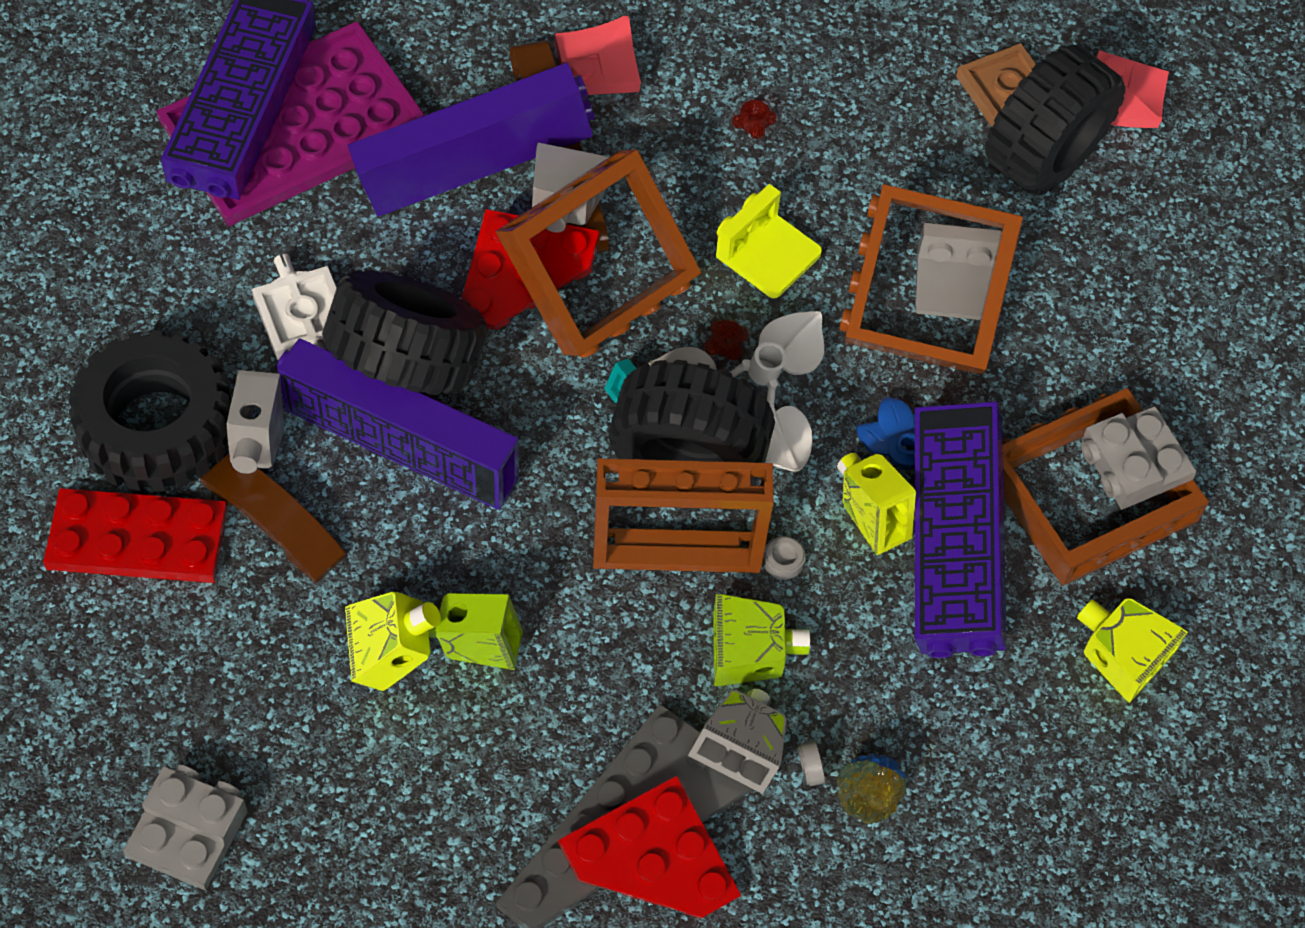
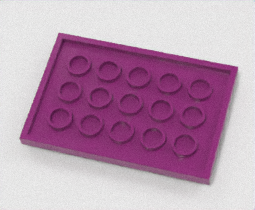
[156,22,425,227]

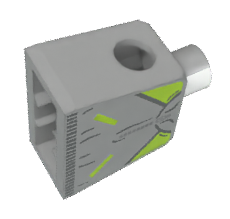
[688,689,787,794]

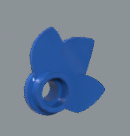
[856,397,915,470]

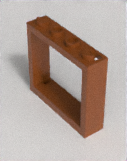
[495,149,701,358]
[839,184,1023,375]
[1003,388,1209,586]
[593,458,774,573]

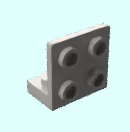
[915,223,1001,320]

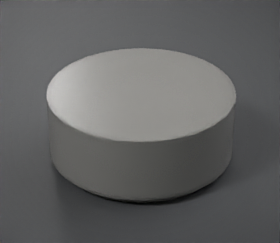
[763,536,805,580]
[798,740,825,787]

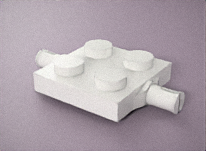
[252,254,336,360]

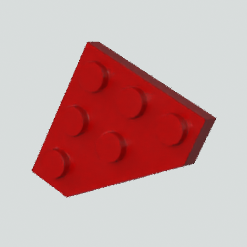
[462,209,601,330]
[557,776,741,919]

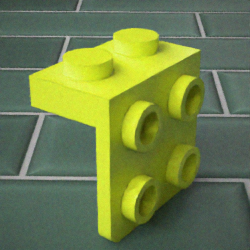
[716,184,822,298]

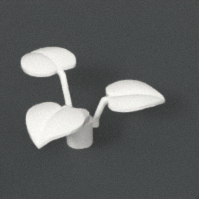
[649,311,825,472]

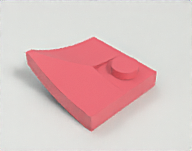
[554,16,641,95]
[1096,50,1169,128]

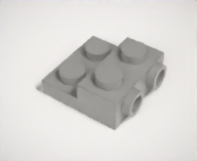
[1081,406,1196,510]
[123,765,248,891]

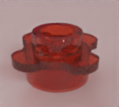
[732,100,776,139]
[705,320,749,361]

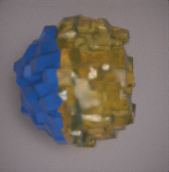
[837,754,907,825]

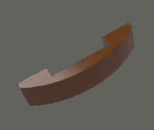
[200,454,346,584]

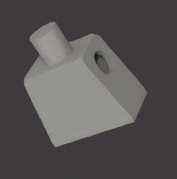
[532,143,609,232]
[227,370,284,474]

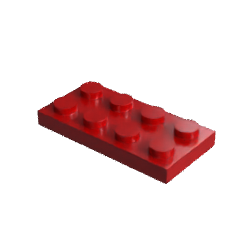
[43,488,228,583]

